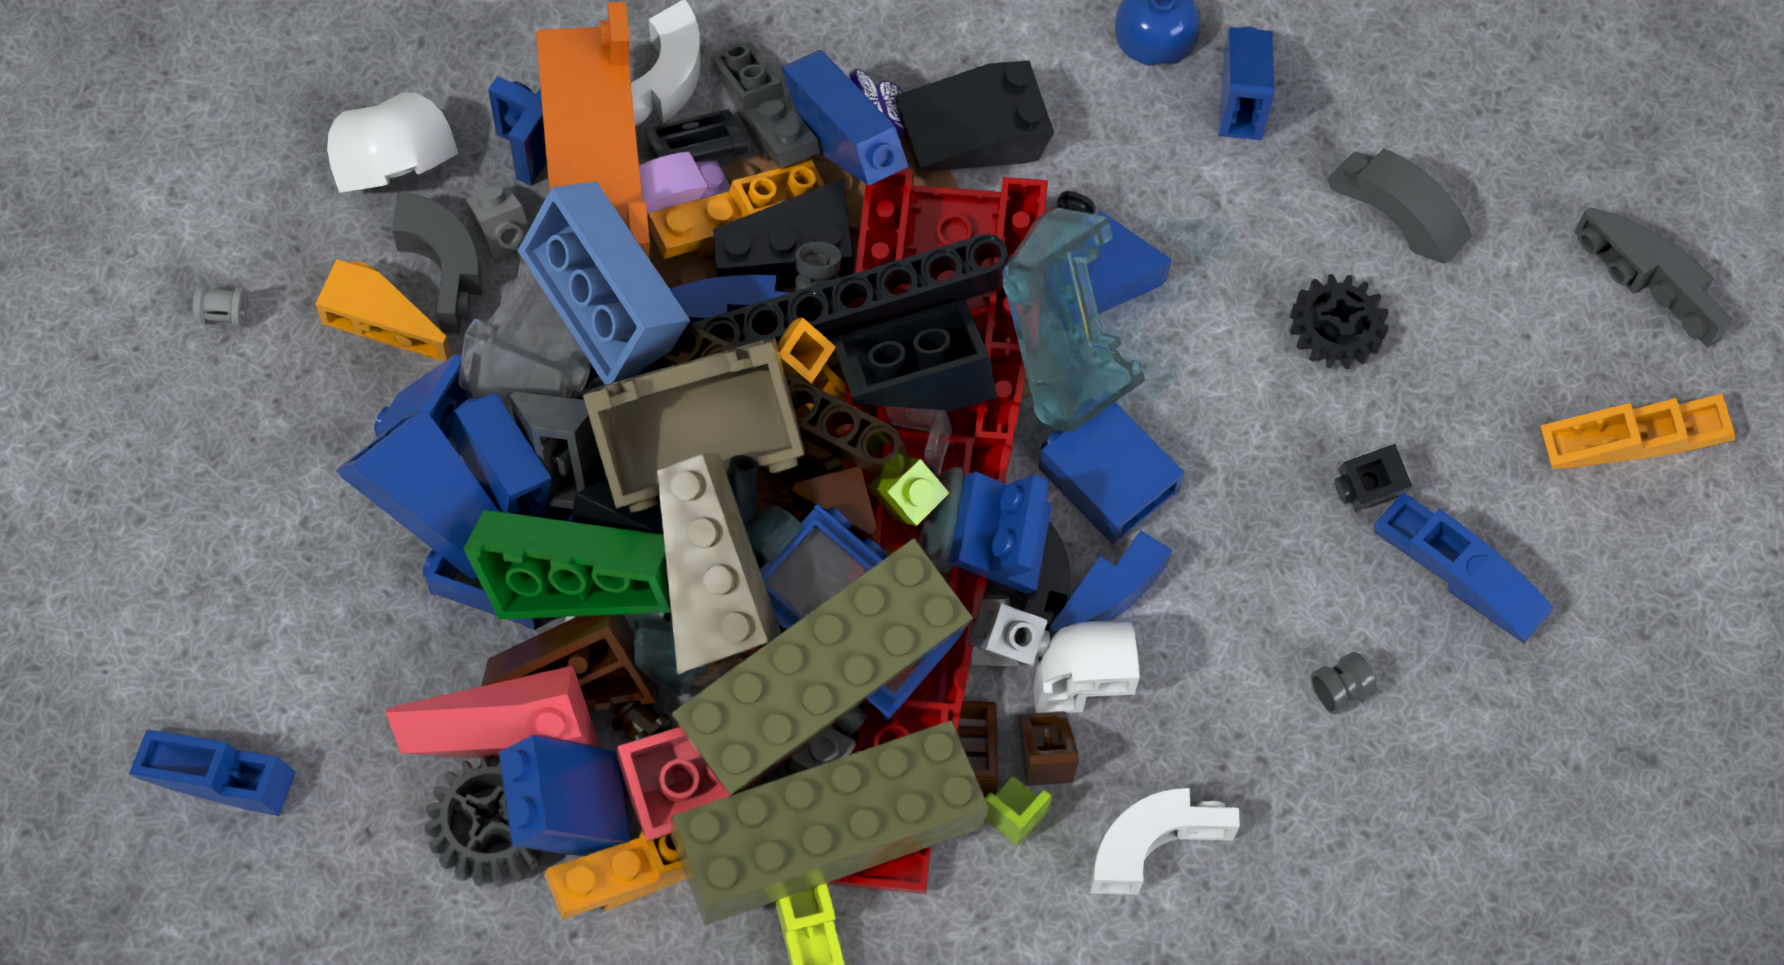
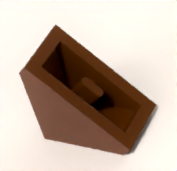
[791,467,880,545]
[1018,711,1079,786]

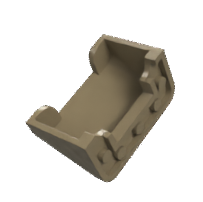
[583,338,805,512]

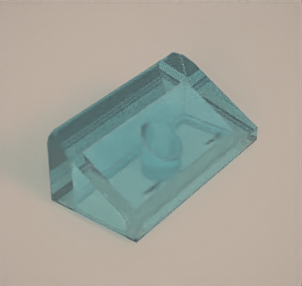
[919,467,964,572]

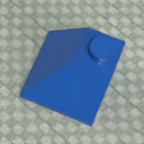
[374,354,473,439]

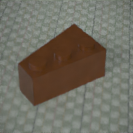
[481,614,660,711]

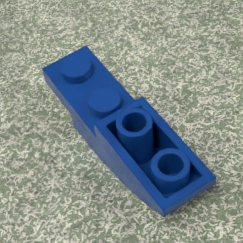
[670,274,820,341]
[1374,492,1553,644]

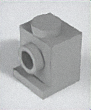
[968,599,1050,666]

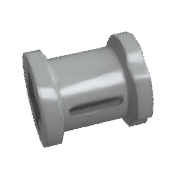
[193,284,248,328]

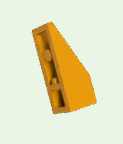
[315,259,451,362]

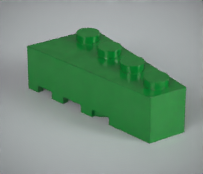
[463,510,671,620]

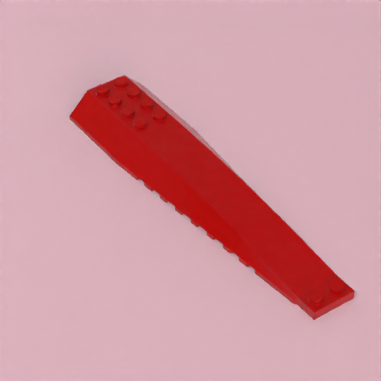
[828,169,1048,894]

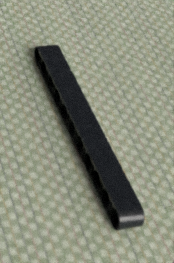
[525,234,1014,400]

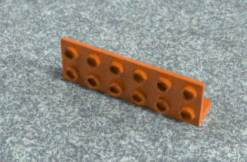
[536,2,650,258]

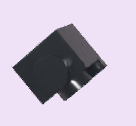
[1335,444,1412,511]

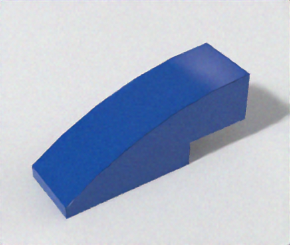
[1049,530,1172,638]
[129,729,296,816]

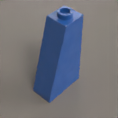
[781,50,908,186]
[336,408,500,579]

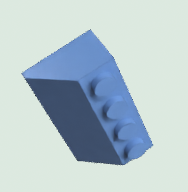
[517,181,690,385]

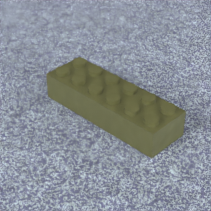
[672,539,973,796]
[671,721,989,926]

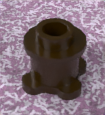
[611,700,672,742]

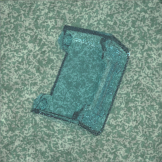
[1002,208,1145,433]

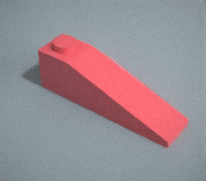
[386,666,601,760]
[617,727,820,841]

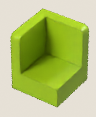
[985,776,1052,846]

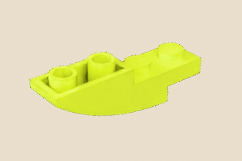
[775,883,845,965]

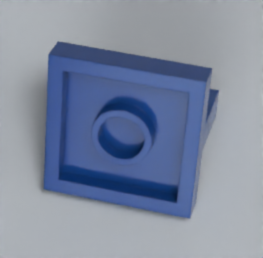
[488,76,547,186]
[949,471,1052,594]

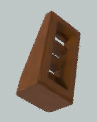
[957,701,999,798]

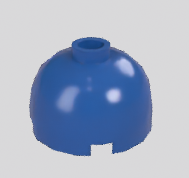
[1115,0,1200,66]

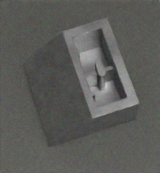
[510,391,607,509]

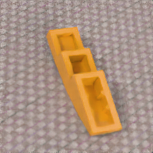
[1540,393,1735,469]

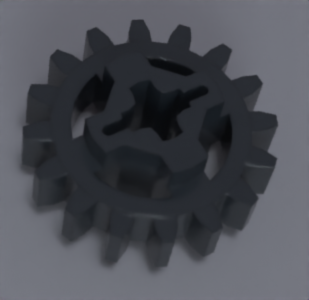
[1290,274,1389,369]

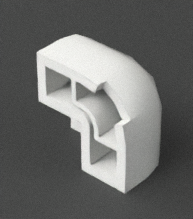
[327,92,459,193]
[1034,620,1140,713]

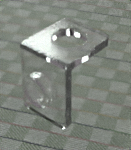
[884,406,953,475]

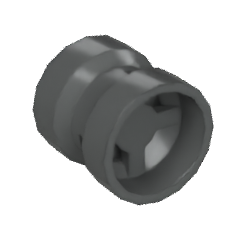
[795,241,842,291]
[1311,652,1377,714]

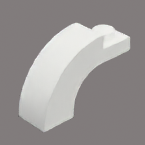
[631,0,701,126]
[1090,788,1240,894]

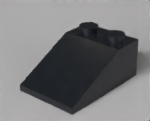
[895,60,1054,173]
[831,298,997,411]

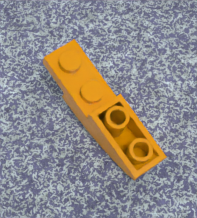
[647,160,825,259]
[544,831,687,920]

